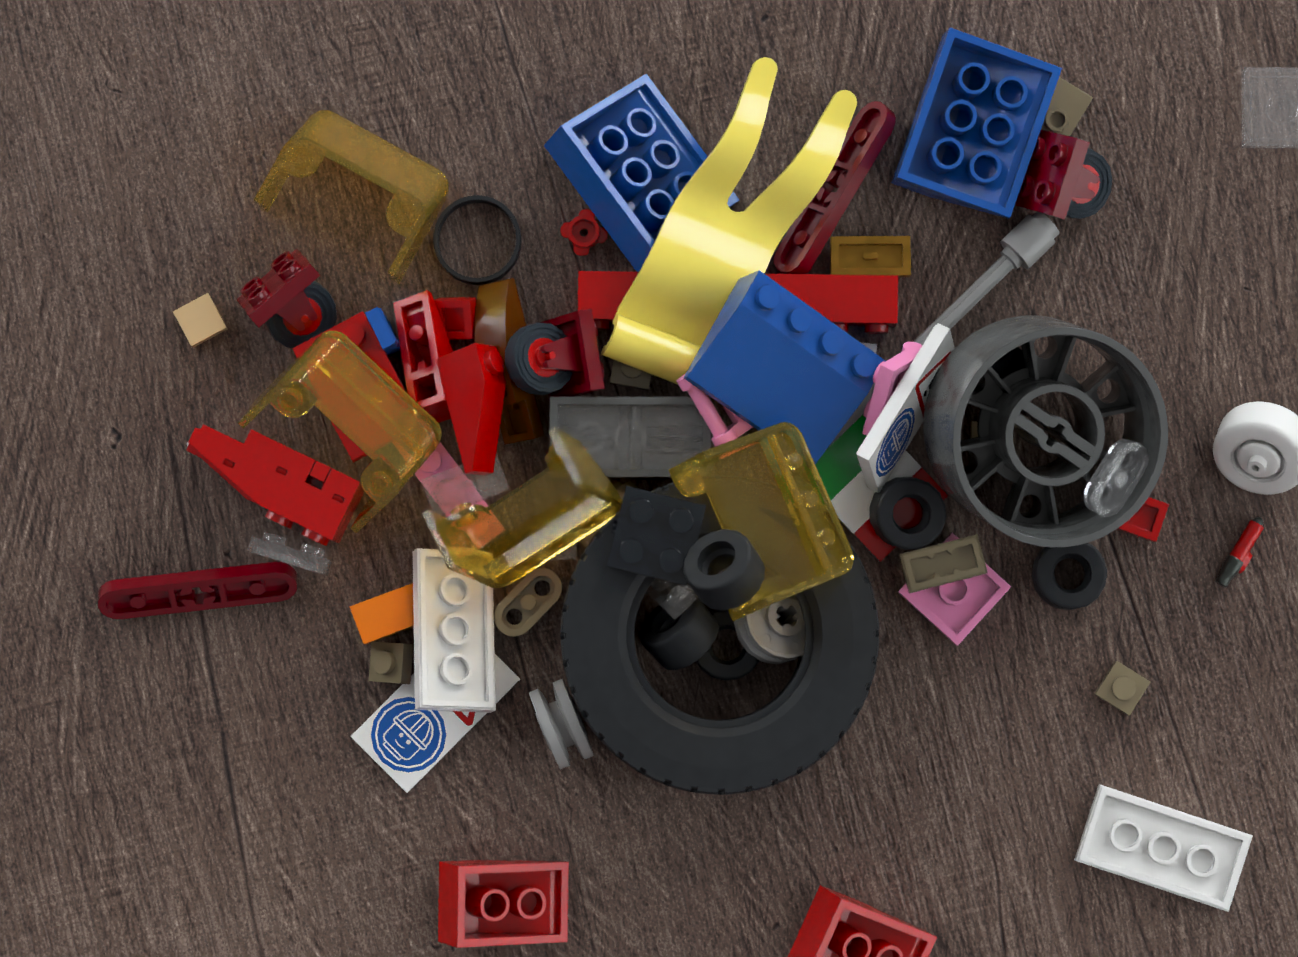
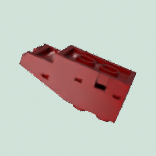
[186,424,367,546]

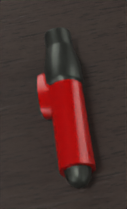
[1215,517,1264,588]

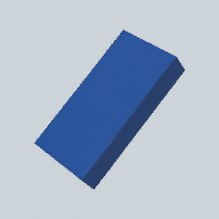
[365,307,401,356]

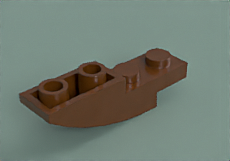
[475,278,544,445]

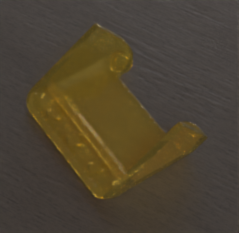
[669,422,854,621]

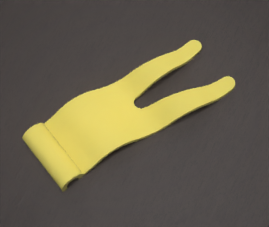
[601,57,857,385]

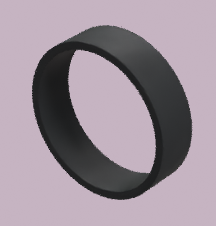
[433,195,522,285]

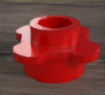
[560,209,608,256]

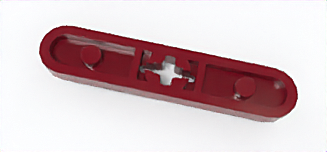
[774,101,896,274]
[98,562,297,619]

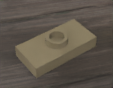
[1041,77,1093,136]
[899,534,988,593]

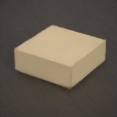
[173,293,228,348]

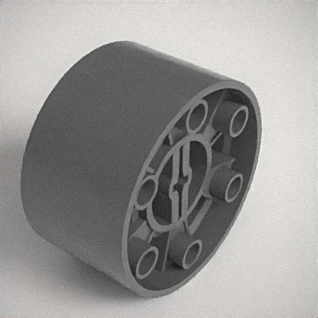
[923,315,1168,547]

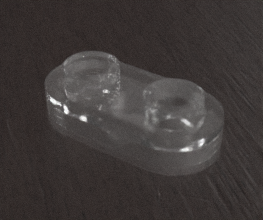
[1084,439,1149,517]

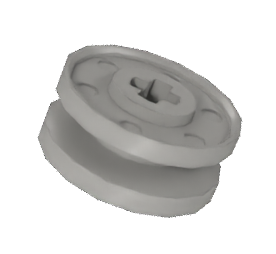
[734,575,805,665]
[529,679,594,770]

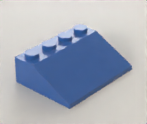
[891,27,1062,219]
[544,74,740,272]
[684,270,886,467]

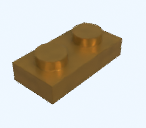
[830,236,911,277]

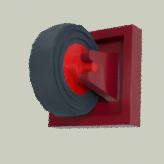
[1015,129,1112,220]
[236,248,337,348]
[505,309,605,401]

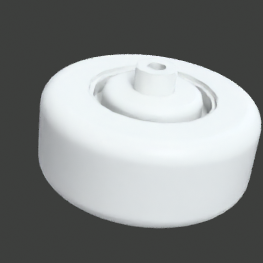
[1213,401,1298,495]

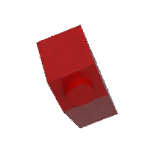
[393,290,453,424]
[436,343,506,476]

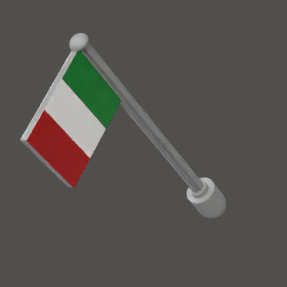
[783,212,1060,562]

